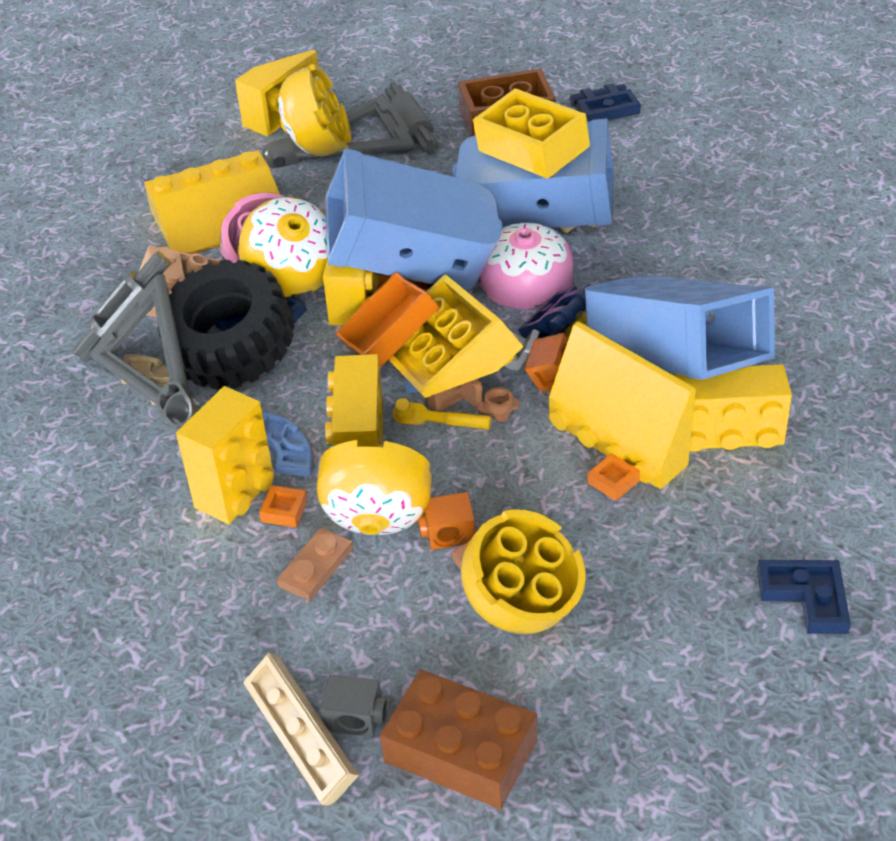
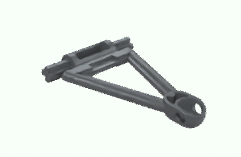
[262,82,439,168]
[72,251,201,429]

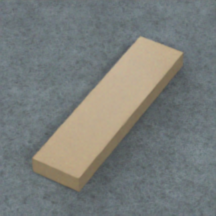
[243,652,359,806]

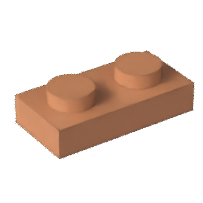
[277,528,353,601]

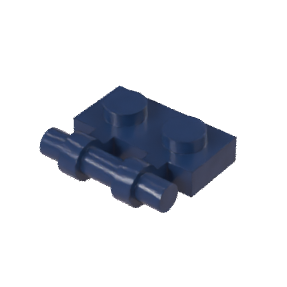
[570,83,641,122]
[518,284,591,339]

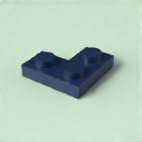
[757,560,851,634]

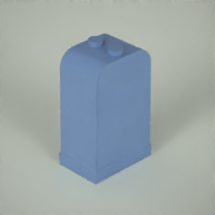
[452,118,614,228]
[325,148,502,290]
[585,276,775,380]

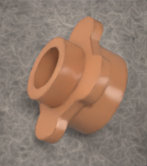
[478,387,520,422]

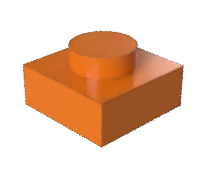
[587,453,640,501]
[259,485,308,528]

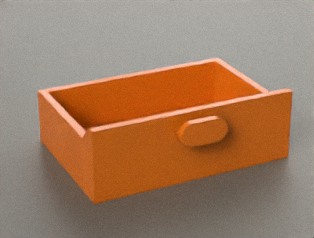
[335,271,440,369]

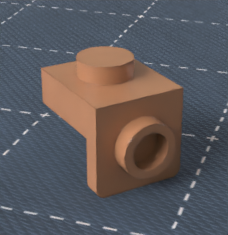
[427,379,483,412]

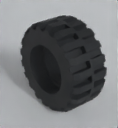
[157,260,294,389]

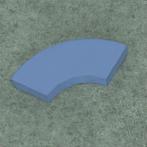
[262,412,314,477]

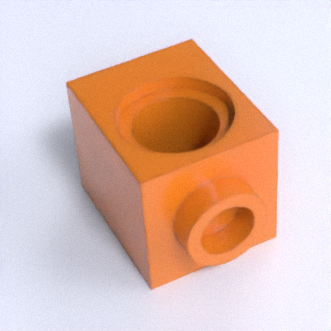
[525,333,568,391]
[418,492,475,550]

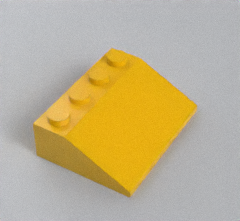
[144,150,280,254]
[389,274,523,398]
[549,321,696,489]

